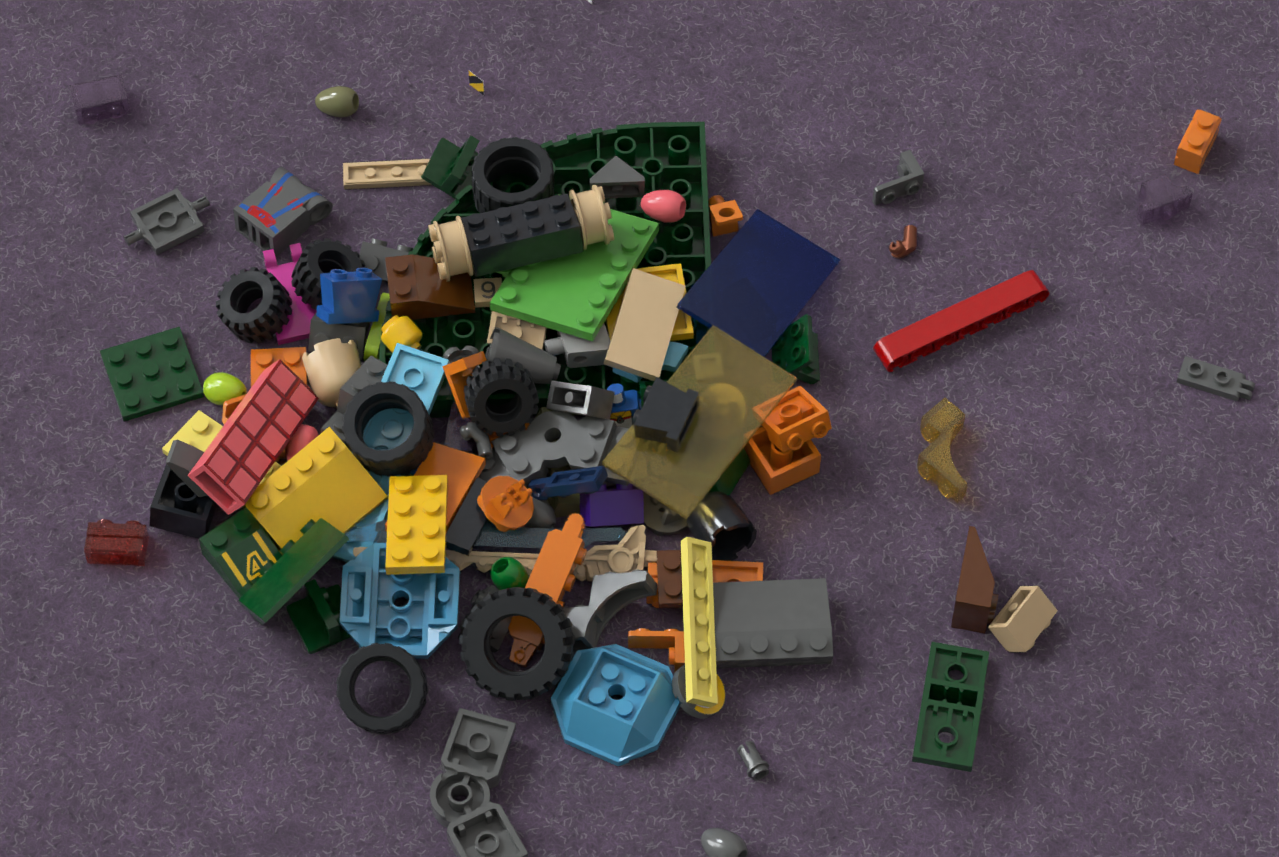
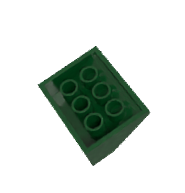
[237,518,349,625]

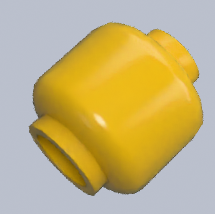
[381,315,422,353]

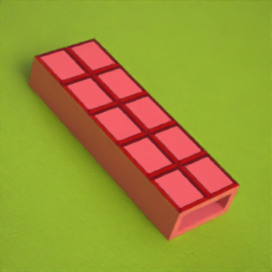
[187,359,319,515]

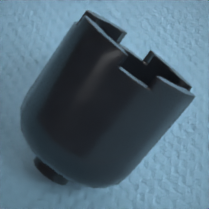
[686,491,757,561]

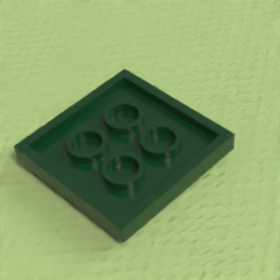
[100,327,204,422]

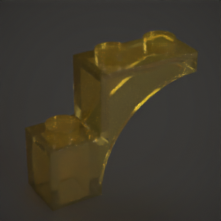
[917,397,968,503]

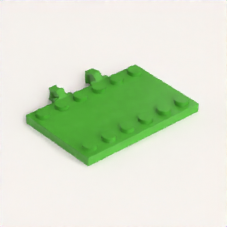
[490,194,659,342]

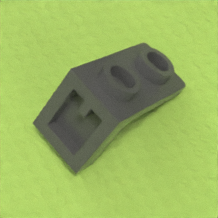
[872,150,924,205]

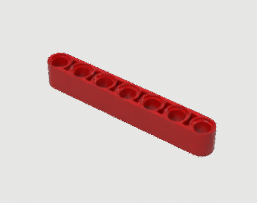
[873,270,1050,372]

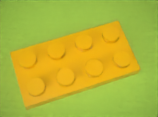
[385,475,448,575]

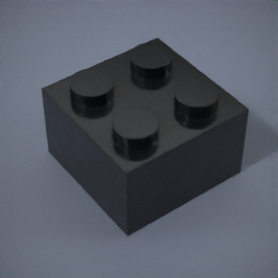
[150,464,217,539]

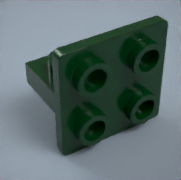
[421,135,479,199]
[771,314,820,384]
[286,579,351,654]

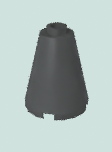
[485,327,561,384]

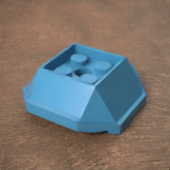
[340,543,460,659]
[551,644,682,766]

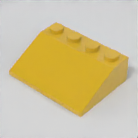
[245,427,389,549]

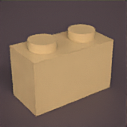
[988,586,1058,652]

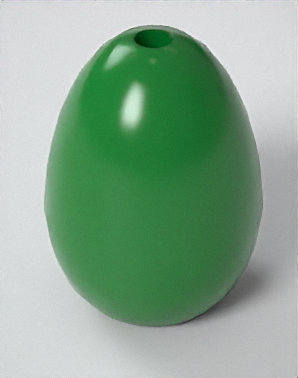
[491,557,529,590]

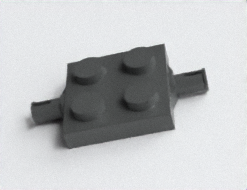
[123,188,210,255]

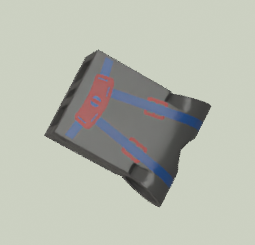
[233,166,333,258]

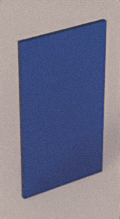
[676,209,841,360]

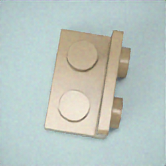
[487,311,547,350]

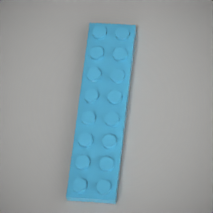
[332,343,450,562]

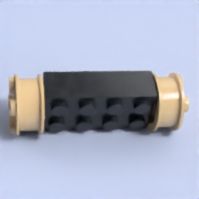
[428,185,614,281]

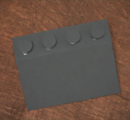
[713,578,833,668]

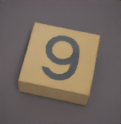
[474,278,502,308]

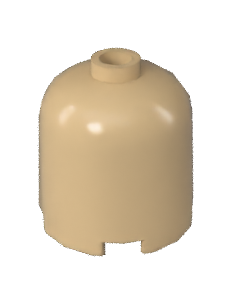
[302,338,361,408]

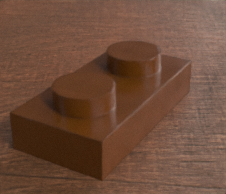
[656,550,683,608]

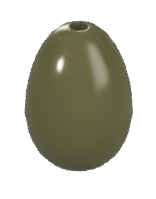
[315,86,359,118]

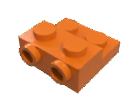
[752,386,832,453]

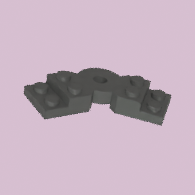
[478,410,645,489]
[430,708,528,857]

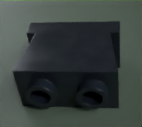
[632,377,700,453]

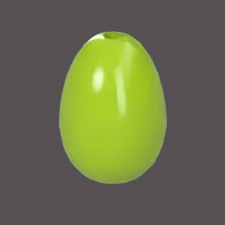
[203,372,247,406]

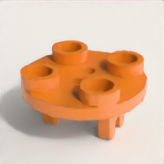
[477,476,534,532]

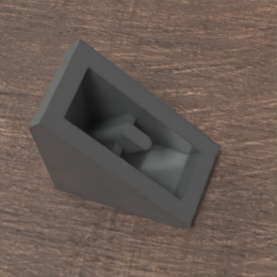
[590,156,645,198]

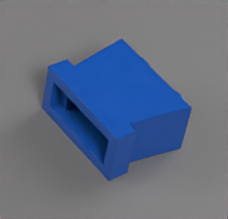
[316,268,382,324]

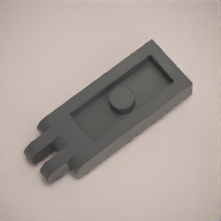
[1176,356,1255,401]

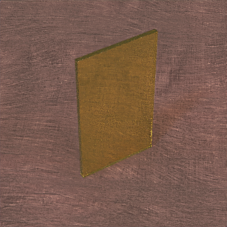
[602,325,797,519]

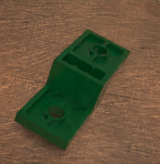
[912,642,989,772]

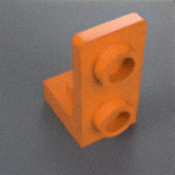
[442,351,487,419]
[628,628,685,673]

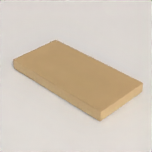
[604,268,686,381]

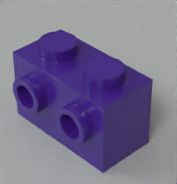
[580,482,644,527]

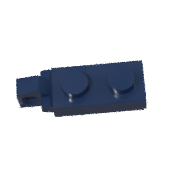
[528,466,608,500]

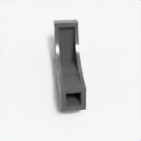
[321,356,388,452]
[563,570,658,652]

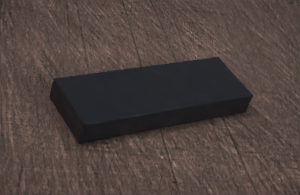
[446,478,488,556]

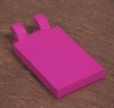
[263,243,317,345]

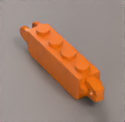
[508,513,587,667]

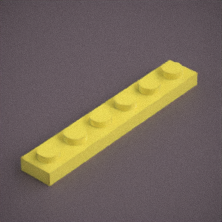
[681,537,718,708]

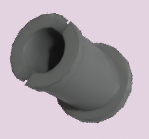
[737,741,769,781]

